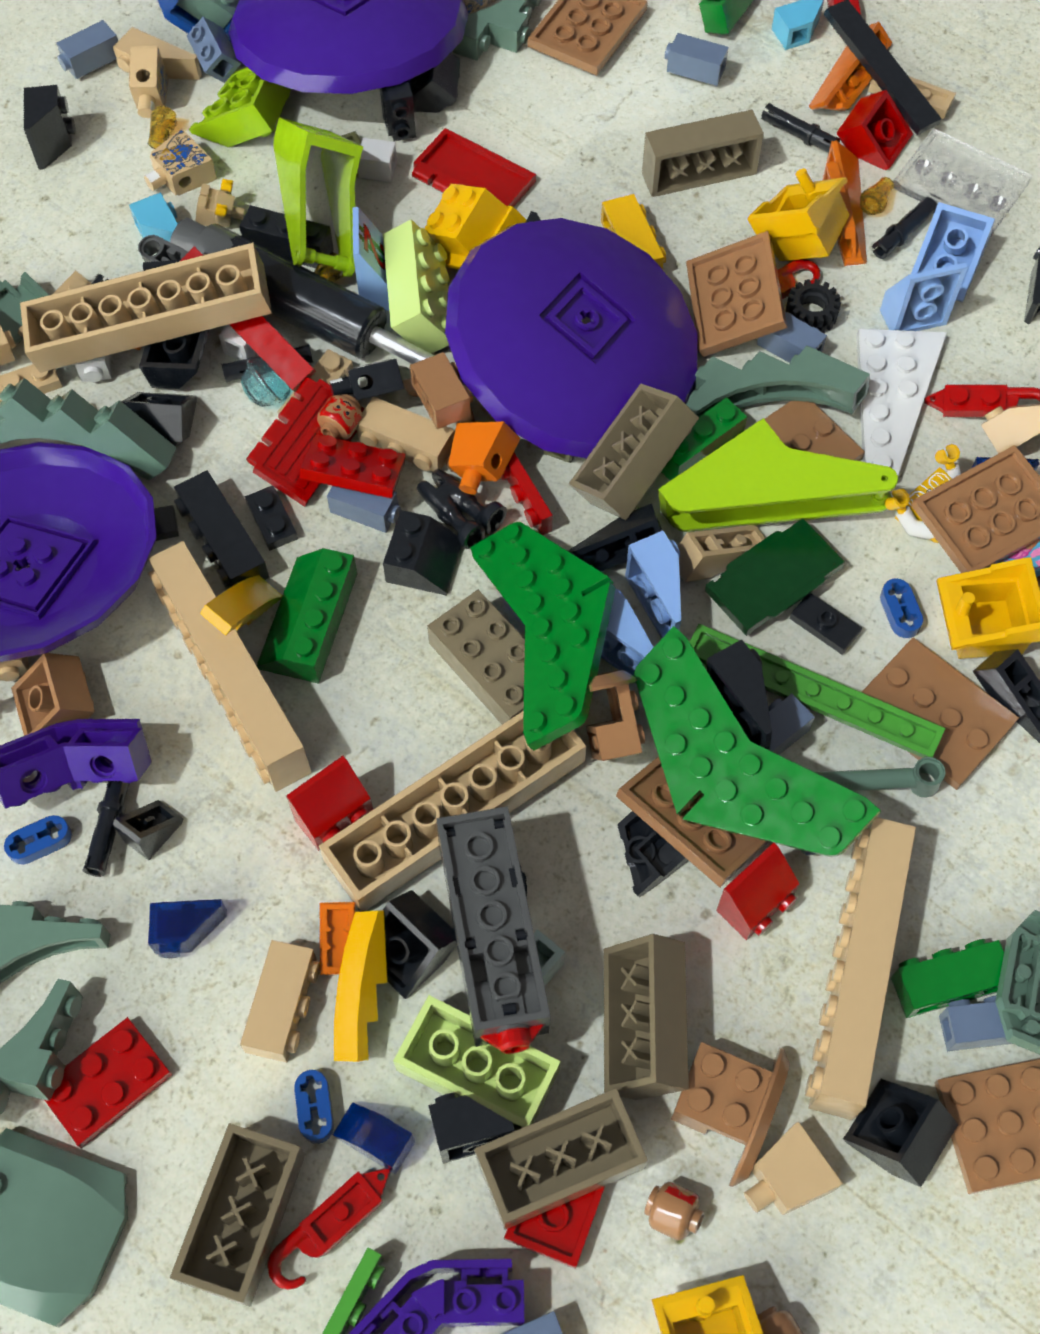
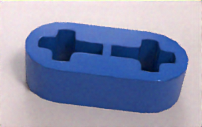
[880,578,923,638]
[4,815,72,865]
[294,1070,334,1144]

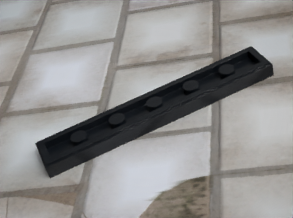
[824,0,942,135]

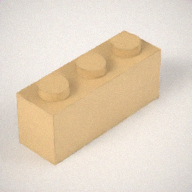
[356,396,454,472]
[240,940,320,1063]

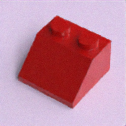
[836,90,913,170]
[286,756,373,851]
[716,842,800,940]

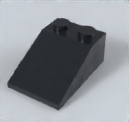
[707,640,772,750]

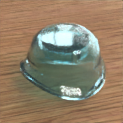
[241,358,290,407]

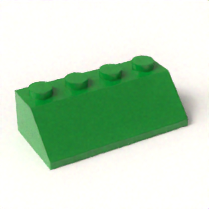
[256,548,357,684]

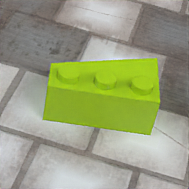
[189,67,291,147]

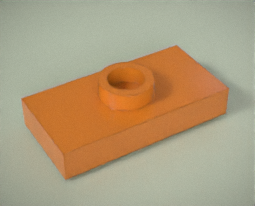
[319,902,355,975]

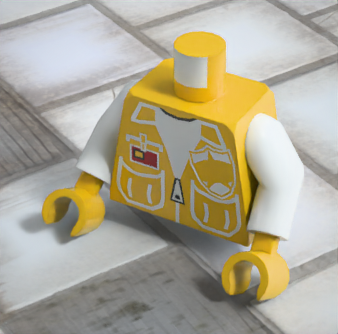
[885,444,961,543]

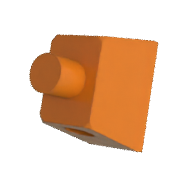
[449,421,520,495]

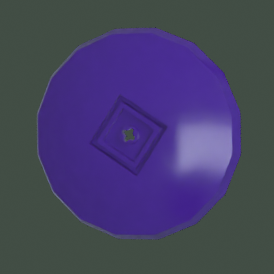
[228,0,469,94]
[445,218,698,459]
[0,442,156,662]

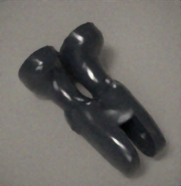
[417,469,507,549]

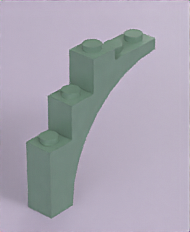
[452,0,542,61]
[686,345,870,417]
[0,378,177,481]
[0,901,111,984]
[0,979,83,1115]

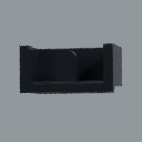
[380,80,416,141]

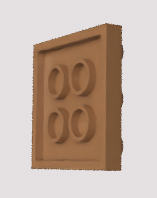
[934,1059,1040,1195]

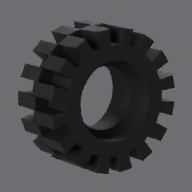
[785,279,841,334]

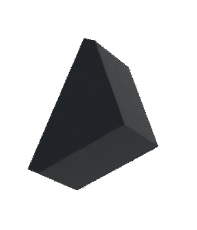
[113,800,183,860]

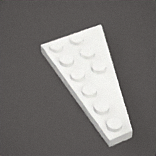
[856,329,947,475]

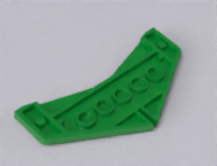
[470,522,616,751]
[634,626,881,857]

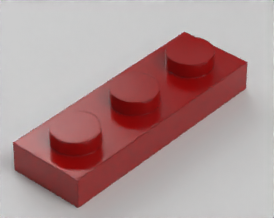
[501,452,553,535]

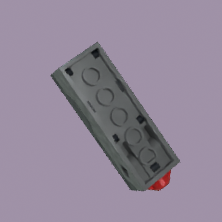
[436,806,551,1054]

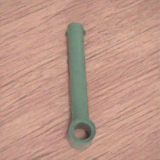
[815,757,946,798]

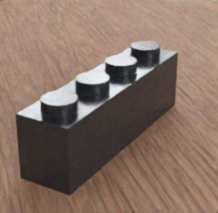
[174,470,270,587]

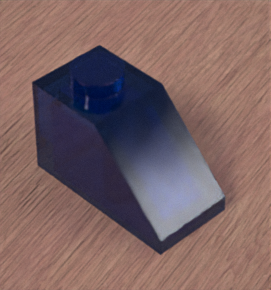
[148,899,227,958]
[332,1102,415,1175]

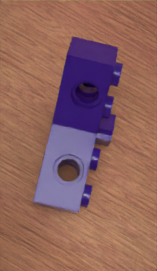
[0,719,152,809]
[349,1259,525,1334]

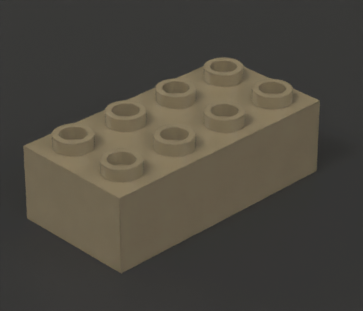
[642,109,764,197]
[569,383,699,520]
[427,589,525,724]
[604,933,689,1100]
[474,1088,648,1230]
[170,1123,306,1307]

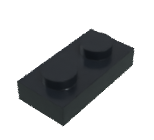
[245,486,298,551]

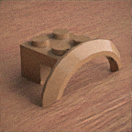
[402,352,476,472]
[586,670,645,761]
[671,1042,790,1187]

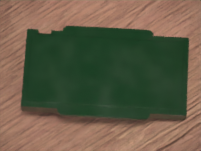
[705,518,845,636]

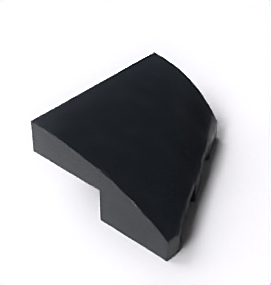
[617,811,688,897]

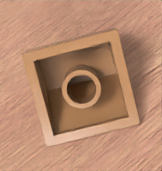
[11,653,95,736]

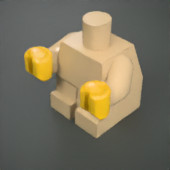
[195,179,245,227]

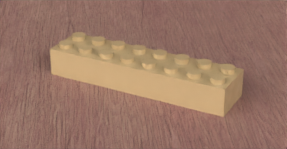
[20,243,272,372]
[148,541,312,792]
[319,711,586,912]
[805,817,916,1120]

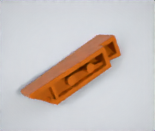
[809,22,892,111]
[822,141,867,266]

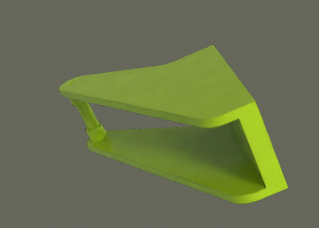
[274,117,363,278]
[658,418,898,532]

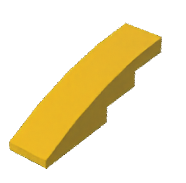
[200,575,283,635]
[334,910,387,1062]

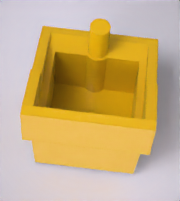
[747,168,849,261]
[424,184,527,269]
[936,557,1040,659]
[651,1275,763,1334]

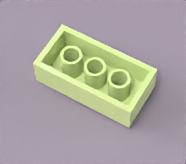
[383,219,450,354]
[393,995,561,1131]

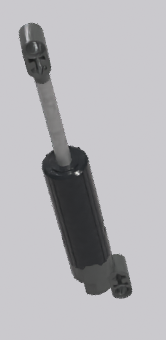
[138,217,473,395]

